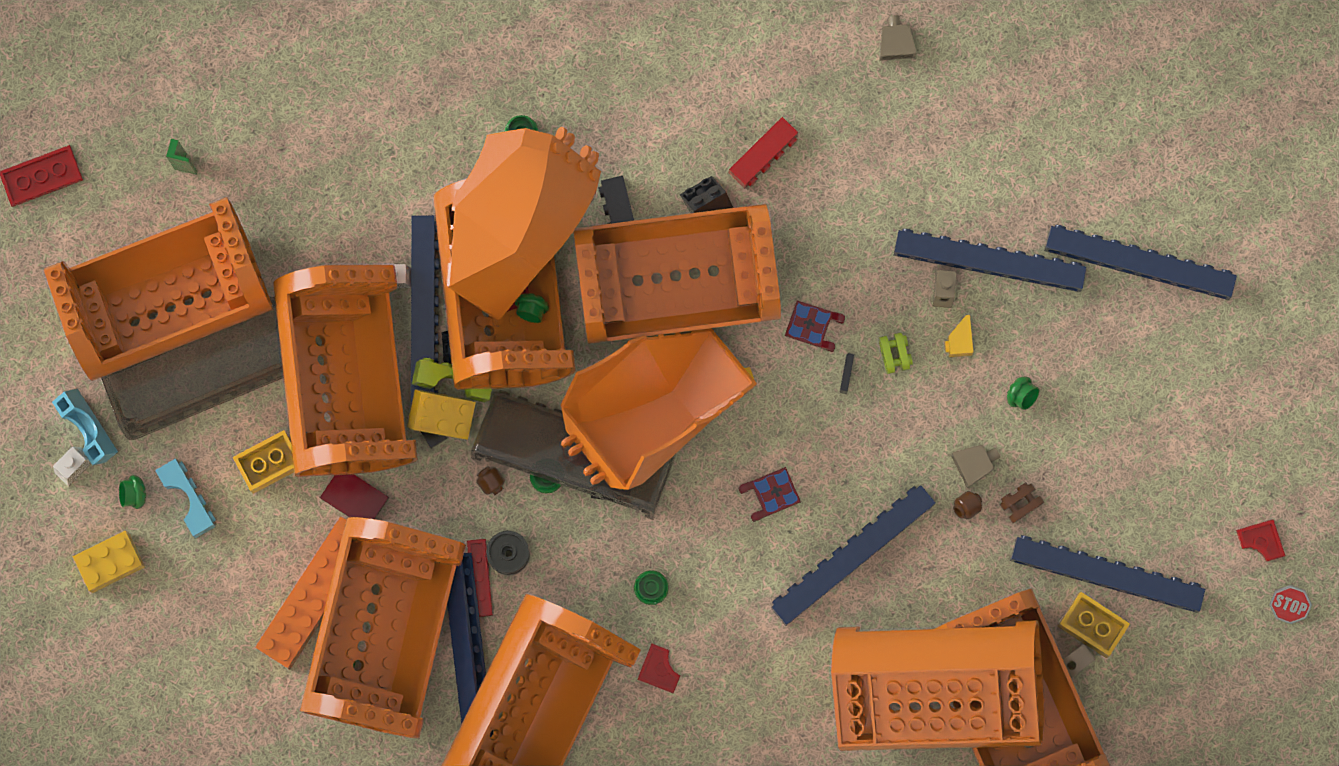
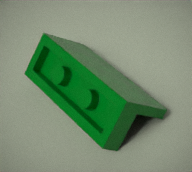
[166,139,198,175]

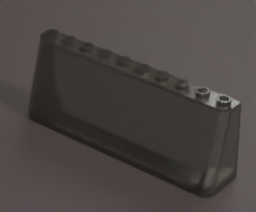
[101,296,284,440]
[471,390,676,520]

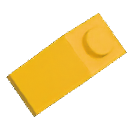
[944,315,974,357]

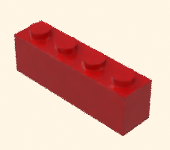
[729,117,798,189]

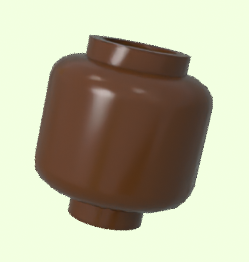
[476,466,505,496]
[953,491,982,520]

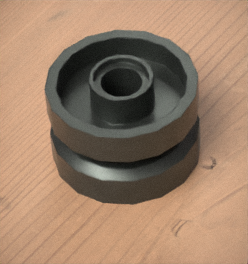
[486,530,530,576]

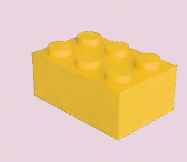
[407,389,476,440]
[233,430,294,494]
[72,531,145,593]
[1057,592,1130,658]

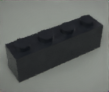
[598,175,634,224]

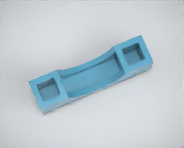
[52,389,118,466]
[155,459,216,538]

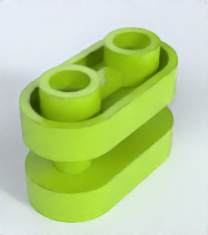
[878,332,913,374]

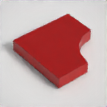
[1236,519,1286,562]
[637,643,681,694]

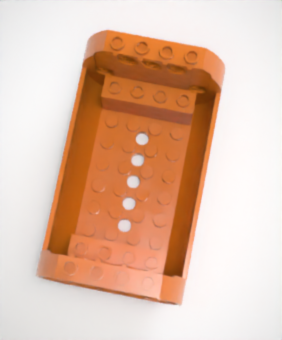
[433,179,576,389]
[44,197,274,381]
[573,204,781,344]
[273,265,418,477]
[300,517,466,739]
[935,588,1110,766]
[441,594,641,766]
[831,620,1044,751]

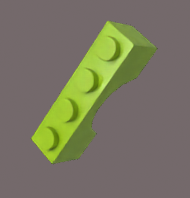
[412,358,492,403]

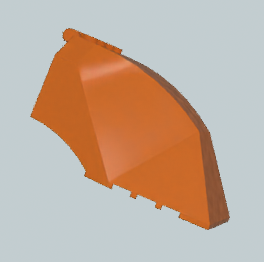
[447,127,601,320]
[561,328,757,490]

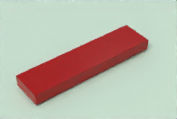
[467,539,493,617]

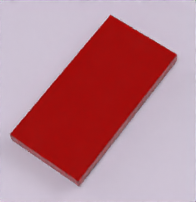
[0,145,83,207]

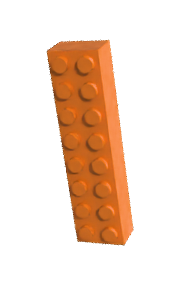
[255,516,346,670]

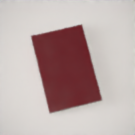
[319,474,389,519]

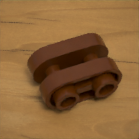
[1000,482,1045,524]

